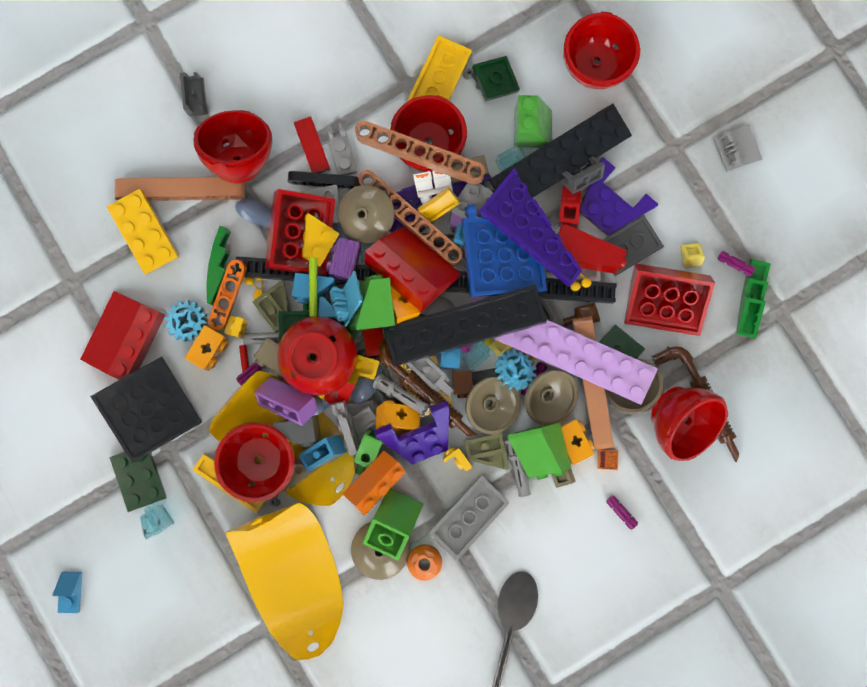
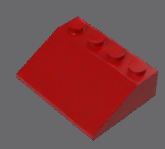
[265,189,335,275]
[365,226,461,312]
[624,263,715,336]
[80,291,165,380]

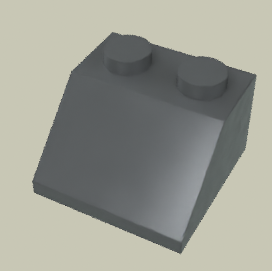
[273,416,321,447]

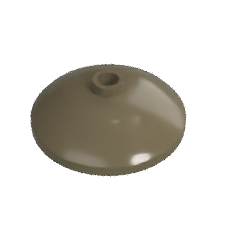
[338,185,395,243]
[605,358,664,414]
[525,370,578,426]
[465,377,521,434]
[351,522,409,580]

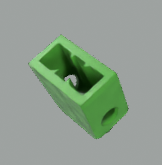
[354,428,383,475]

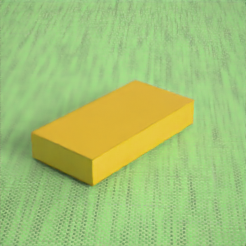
[417,187,460,223]

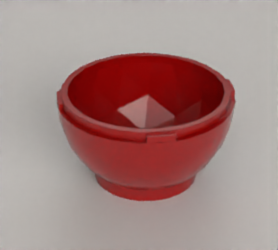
[563,11,641,90]
[390,95,467,172]
[193,110,272,183]
[277,316,357,396]
[651,386,729,461]
[214,422,295,502]

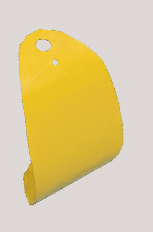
[208,371,355,506]
[226,503,344,660]

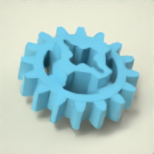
[164,300,208,342]
[494,349,536,391]

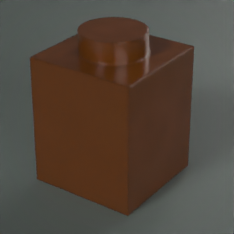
[452,370,473,398]

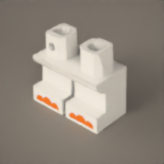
[413,171,453,205]

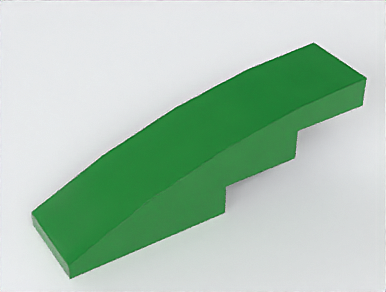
[206,226,231,306]
[736,259,771,339]

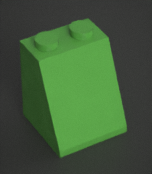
[514,95,552,148]
[346,275,395,330]
[507,422,571,480]
[362,488,424,560]

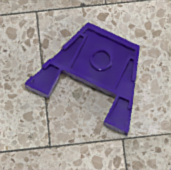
[580,157,659,236]
[374,401,449,465]

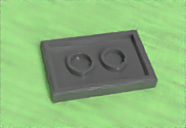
[603,215,664,276]

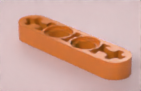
[208,259,247,330]

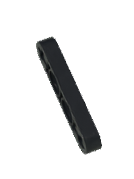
[287,171,360,189]

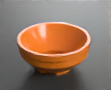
[407,544,442,581]

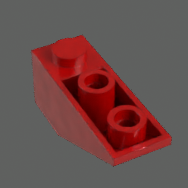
[558,172,582,228]

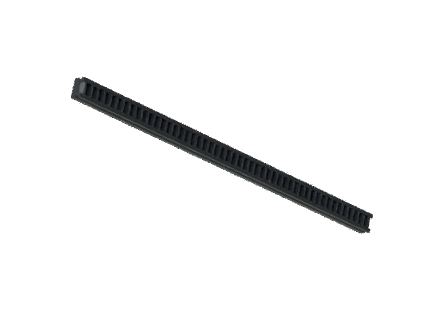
[234,256,617,304]

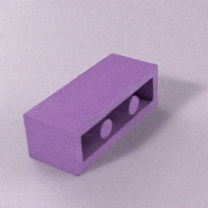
[254,377,318,426]

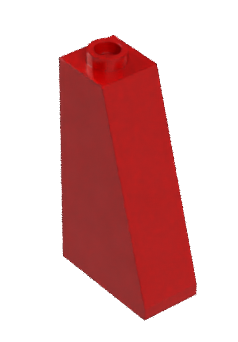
[558,223,627,274]

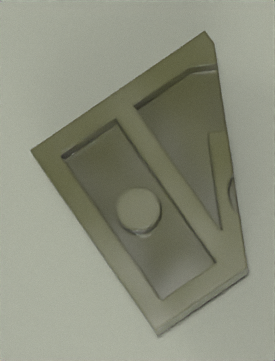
[253,280,290,333]
[464,433,509,470]

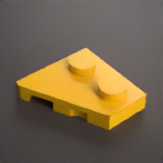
[302,213,340,267]

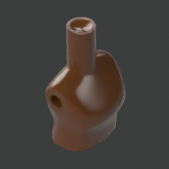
[563,303,600,326]

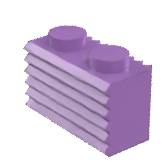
[326,237,361,282]

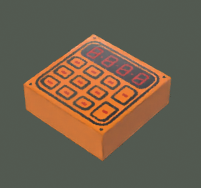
[597,449,619,470]

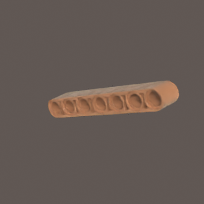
[355,121,485,185]
[358,170,462,266]
[115,177,245,201]
[572,316,614,450]

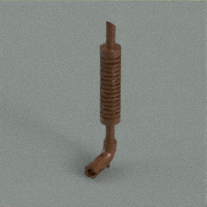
[379,339,477,436]
[651,346,739,462]

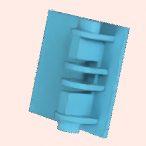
[330,271,363,326]

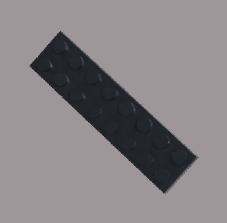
[488,103,632,198]
[384,284,547,367]

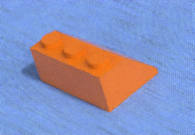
[343,451,406,516]

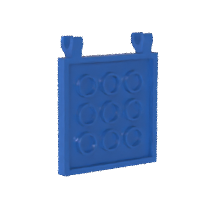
[461,204,547,297]

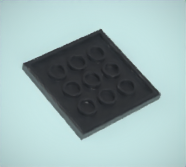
[90,356,202,463]

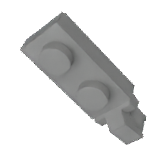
[406,357,454,396]
[332,400,360,456]

